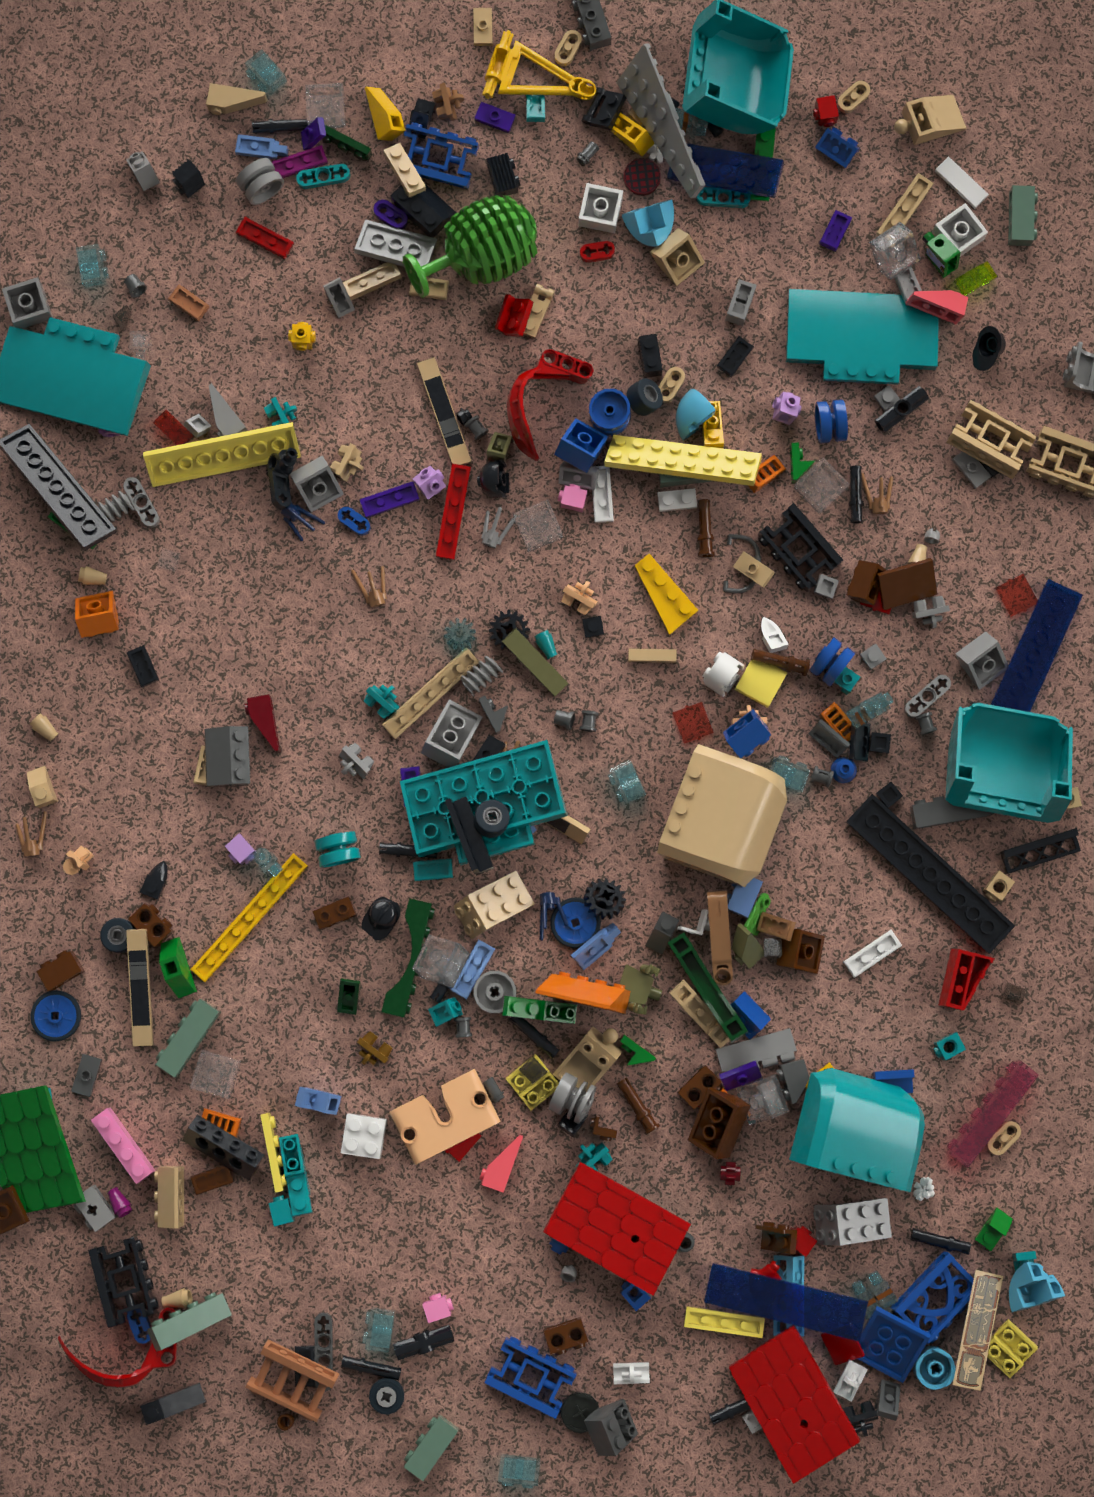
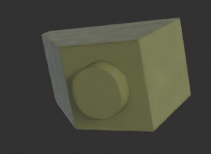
[731,923,767,969]

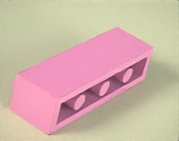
[91,1108,156,1184]

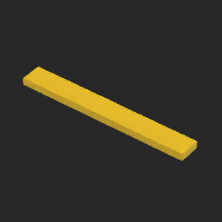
[190,853,308,982]

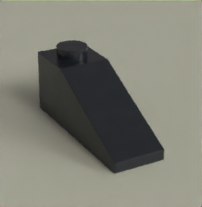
[140,1383,206,1425]

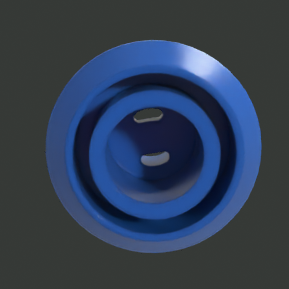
[831,757,857,783]

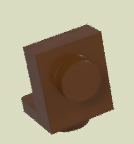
[590,1114,617,1141]

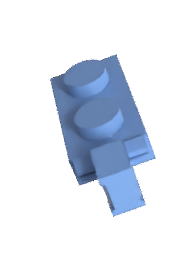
[235,134,289,159]
[571,923,621,970]

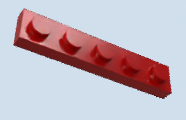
[436,463,471,560]

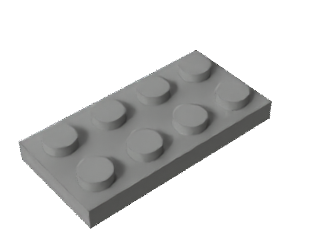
[354,220,437,266]

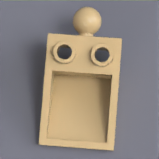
[894,95,966,145]
[553,1027,623,1092]

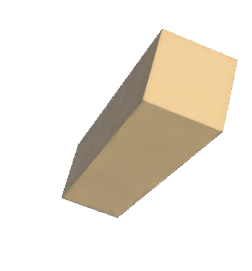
[628,649,677,663]

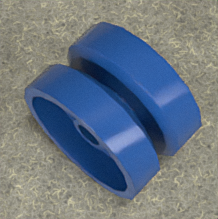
[589,389,631,436]
[815,399,848,444]
[809,637,855,686]

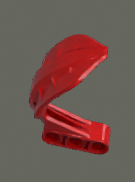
[507,349,594,461]
[58,1308,177,1388]

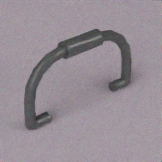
[723,534,762,593]

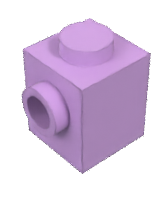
[225,834,256,865]

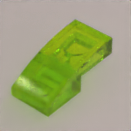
[954,261,998,296]

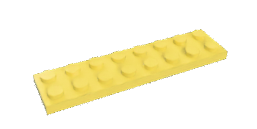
[143,422,301,487]
[604,435,762,486]

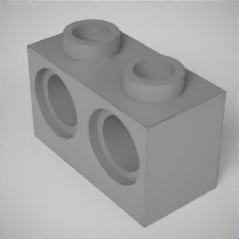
[725,279,757,326]

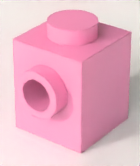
[558,484,587,513]
[422,1293,454,1323]

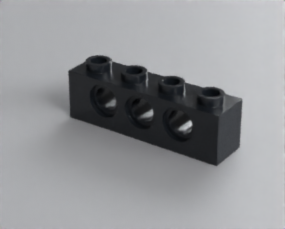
[182,1114,264,1180]

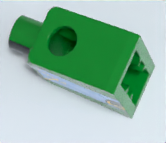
[922,232,961,278]

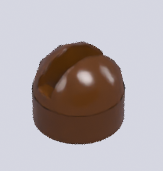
[277,1413,295,1431]

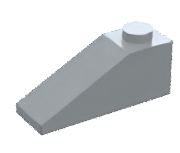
[209,383,248,437]

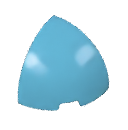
[621,200,674,247]
[676,389,716,441]
[1009,1262,1065,1312]

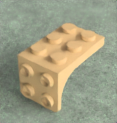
[454,871,535,939]

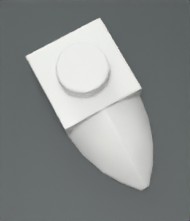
[761,617,788,653]

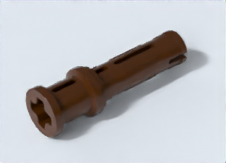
[697,499,715,558]
[751,649,810,676]
[617,1077,660,1135]

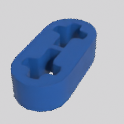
[338,507,371,536]
[127,1308,151,1344]

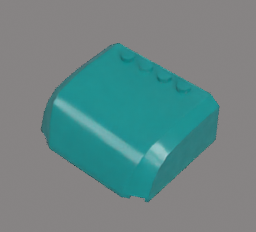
[682,0,794,134]
[945,703,1073,823]
[789,1068,925,1192]

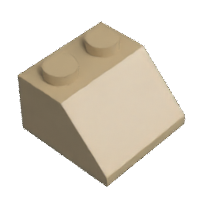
[650,228,705,286]

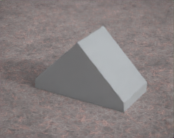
[323,277,355,318]

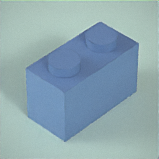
[727,878,763,918]

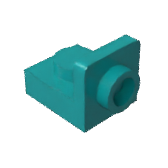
[834,667,860,695]
[428,997,463,1027]
[1012,1251,1037,1272]

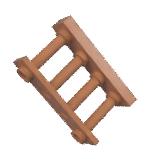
[245,1339,339,1422]

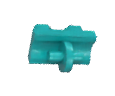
[263,397,298,426]
[364,685,400,719]
[576,1142,613,1172]

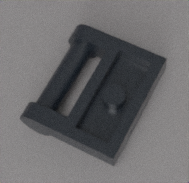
[581,87,627,130]

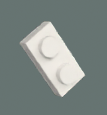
[657,488,697,512]

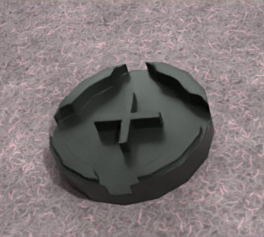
[561,1392,599,1433]

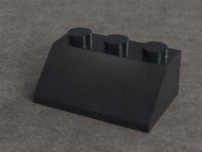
[390,183,457,238]

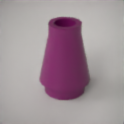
[107,1187,132,1218]

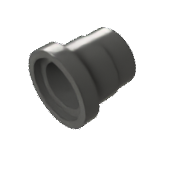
[124,274,147,298]
[554,710,575,730]
[678,1232,695,1252]

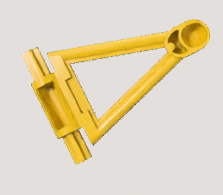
[482,30,596,100]

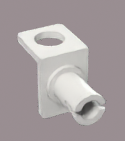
[677,909,710,935]

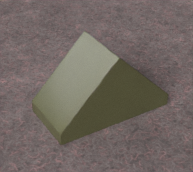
[486,432,513,463]

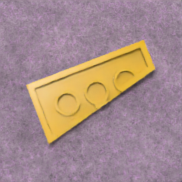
[634,554,698,635]

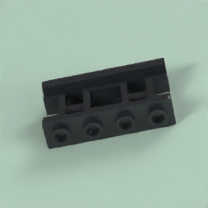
[758,503,843,592]
[88,1236,159,1328]

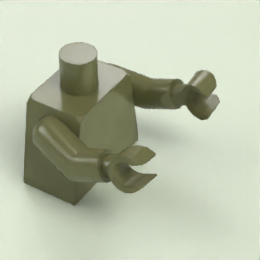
[619,964,662,1015]

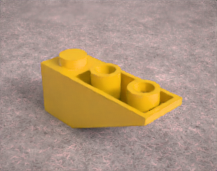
[365,87,405,141]
[702,401,724,449]

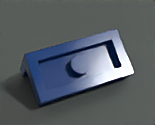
[730,991,771,1040]
[873,1069,915,1093]

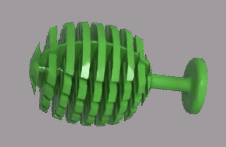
[403,195,538,298]

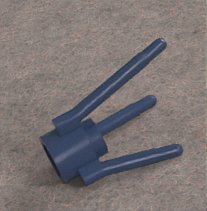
[281,502,325,541]
[540,892,568,941]

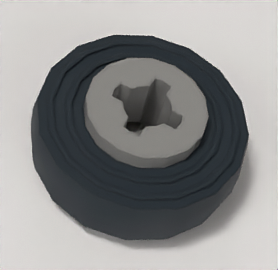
[369,1378,405,1415]

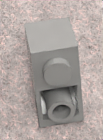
[126,151,160,191]

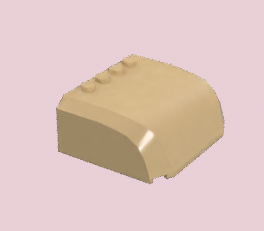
[657,744,787,888]

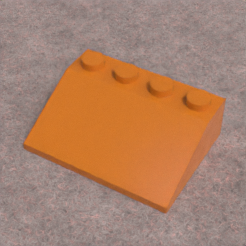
[535,971,631,1014]

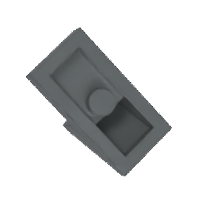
[479,696,508,735]
[645,911,679,954]
[874,1379,901,1421]

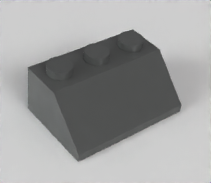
[204,726,250,787]

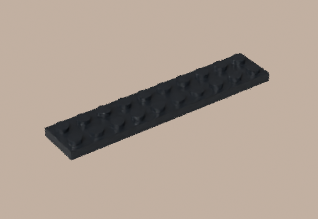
[846,794,1015,954]

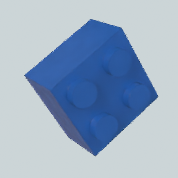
[554,418,608,473]
[723,709,771,759]

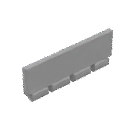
[715,1028,797,1072]

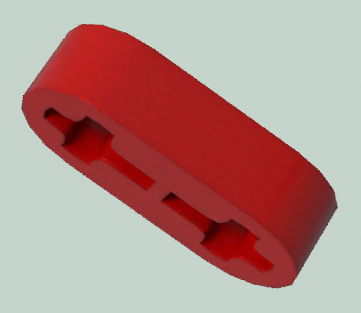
[580,241,615,263]

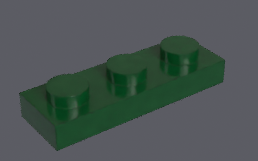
[322,125,372,161]

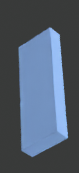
[450,939,495,1000]

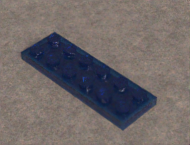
[667,143,784,198]

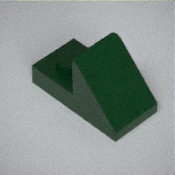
[337,978,362,1015]

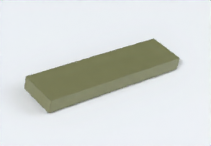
[502,628,568,696]

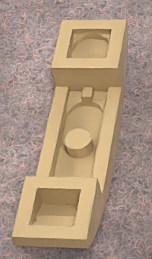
[670,980,729,1048]

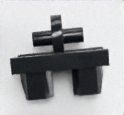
[843,1401,879,1437]

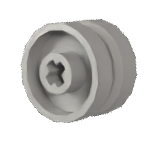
[236,158,284,205]
[474,971,516,1013]

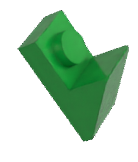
[790,442,815,484]
[620,1035,656,1066]
[974,1207,1013,1251]

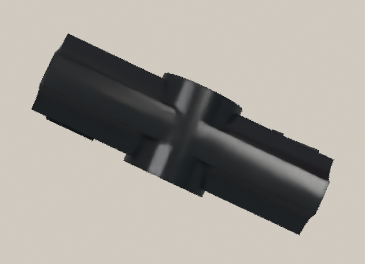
[874,386,929,434]
[393,1324,455,1360]

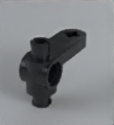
[266,448,298,510]

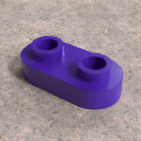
[373,200,408,229]

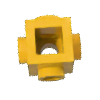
[288,322,316,351]

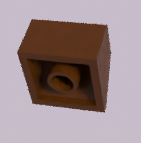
[776,929,825,974]

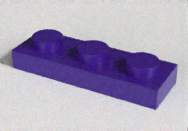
[359,481,420,518]

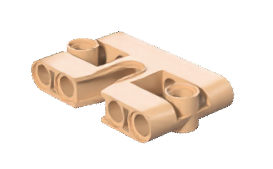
[389,1069,501,1165]

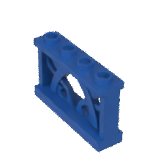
[890,1251,974,1344]

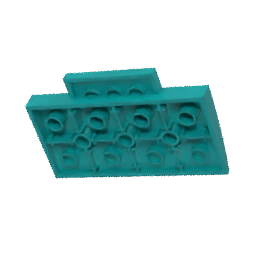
[786,289,939,385]
[0,317,151,436]
[400,740,568,865]

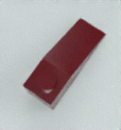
[244,694,281,753]

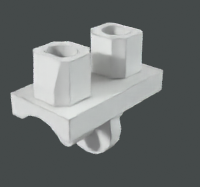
[833,1359,868,1402]
[613,1362,650,1384]

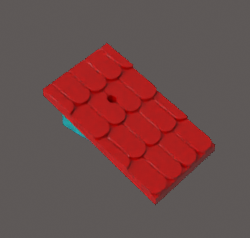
[543,1162,691,1296]
[729,1324,860,1484]

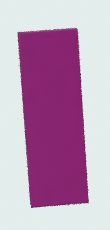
[271,145,328,178]

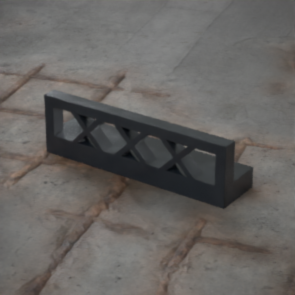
[445,797,494,876]
[1000,828,1081,874]

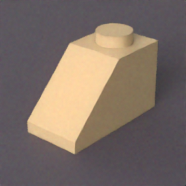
[27,766,58,808]

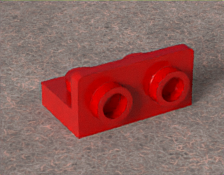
[495,294,534,337]

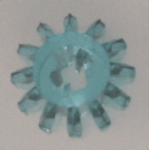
[444,618,476,650]

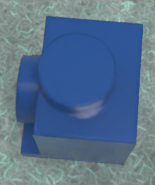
[620,1281,651,1311]

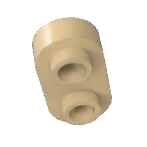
[555,30,582,66]
[837,81,870,113]
[658,367,685,403]
[986,1121,1021,1155]

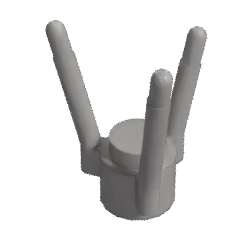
[481,507,519,548]

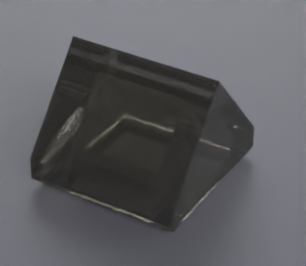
[764,938,782,963]
[1001,982,1025,1005]

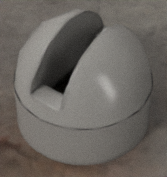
[924,528,940,544]
[560,1265,577,1282]

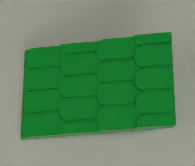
[0,1085,86,1213]

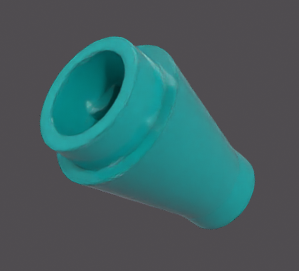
[534,630,557,659]

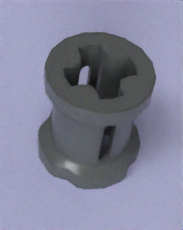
[464,415,489,441]
[579,710,599,732]
[915,712,937,735]
[810,766,834,788]
[454,1017,472,1038]

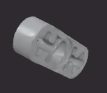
[123,477,160,528]
[904,675,951,718]

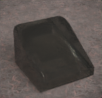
[113,305,132,332]

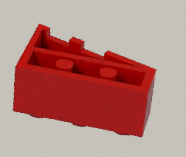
[938,949,995,1011]

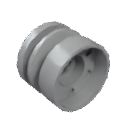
[549,1072,597,1124]

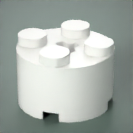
[702,652,745,697]

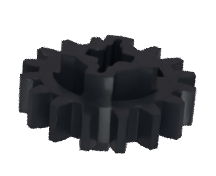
[489,609,530,652]
[583,878,626,920]

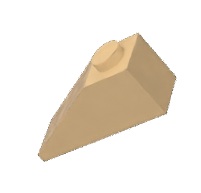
[206,83,267,115]

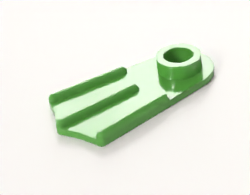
[744,893,771,936]

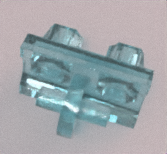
[253,848,283,877]

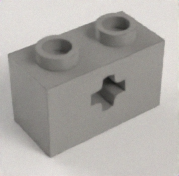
[73,1185,118,1232]

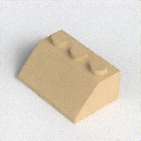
[154,1166,184,1228]

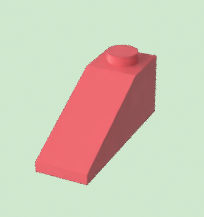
[906,290,968,324]
[479,1135,523,1193]

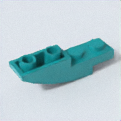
[279,1134,313,1217]

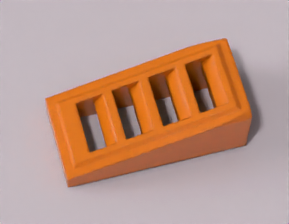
[748,455,786,493]
[819,702,852,741]
[202,1108,242,1138]

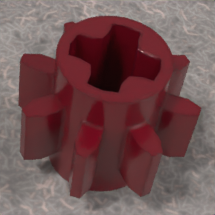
[720,1162,741,1185]

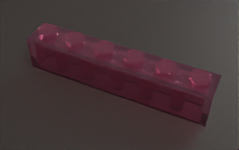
[946,1060,1039,1168]

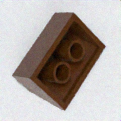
[688,1088,751,1159]

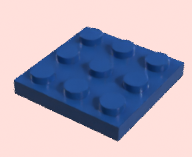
[857,1306,930,1383]

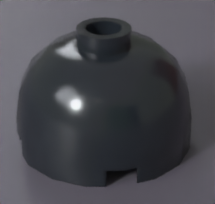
[477,460,510,498]

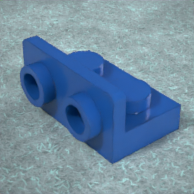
[815,127,860,168]

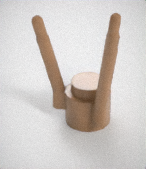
[861,473,893,514]
[351,566,387,608]
[15,811,47,857]

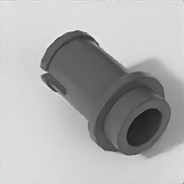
[576,141,599,166]
[482,1077,504,1103]

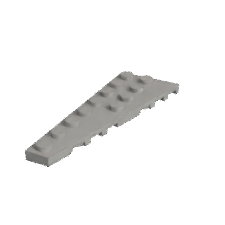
[616,44,705,198]

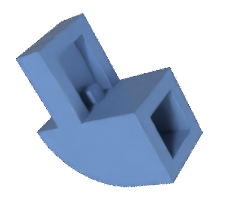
[295,1087,341,1115]

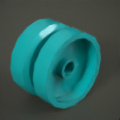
[314,831,361,868]

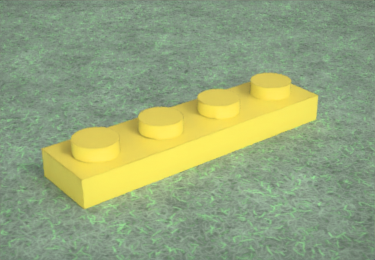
[261,1113,287,1193]
[684,1306,765,1338]

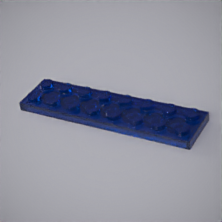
[990,579,1083,712]
[704,1263,868,1342]

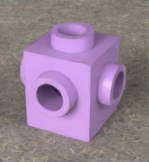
[772,392,801,425]
[412,466,446,499]

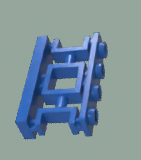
[404,122,479,189]
[484,1336,577,1419]

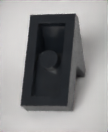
[409,98,436,139]

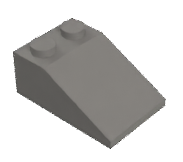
[421,700,483,768]

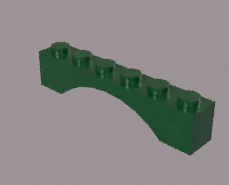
[381,898,435,1018]
[667,932,748,1044]

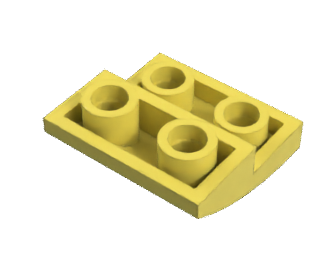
[735,660,787,708]
[506,1054,559,1111]
[987,1319,1038,1378]

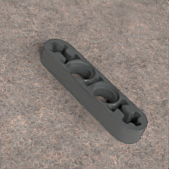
[314,1312,333,1392]

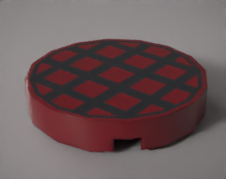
[624,158,661,196]

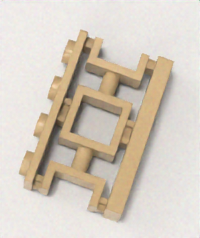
[947,400,1036,479]
[1026,426,1094,498]

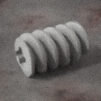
[98,491,135,521]
[461,656,503,697]

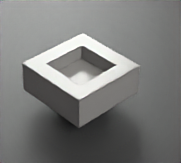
[874,385,900,412]
[184,414,212,438]
[814,574,839,599]
[860,644,887,670]

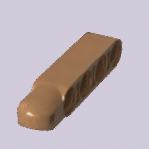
[707,890,733,986]

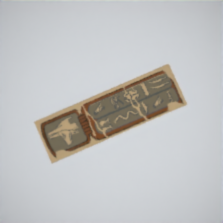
[953,1270,1003,1391]

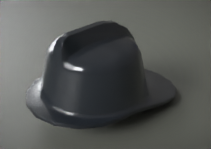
[972,326,1006,371]
[362,897,400,941]

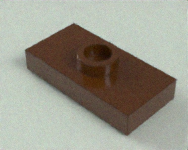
[190,1165,234,1195]

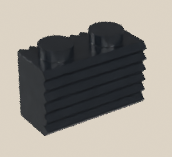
[486,153,521,197]
[172,159,205,198]
[638,334,663,378]

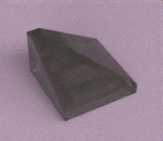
[519,1056,548,1084]

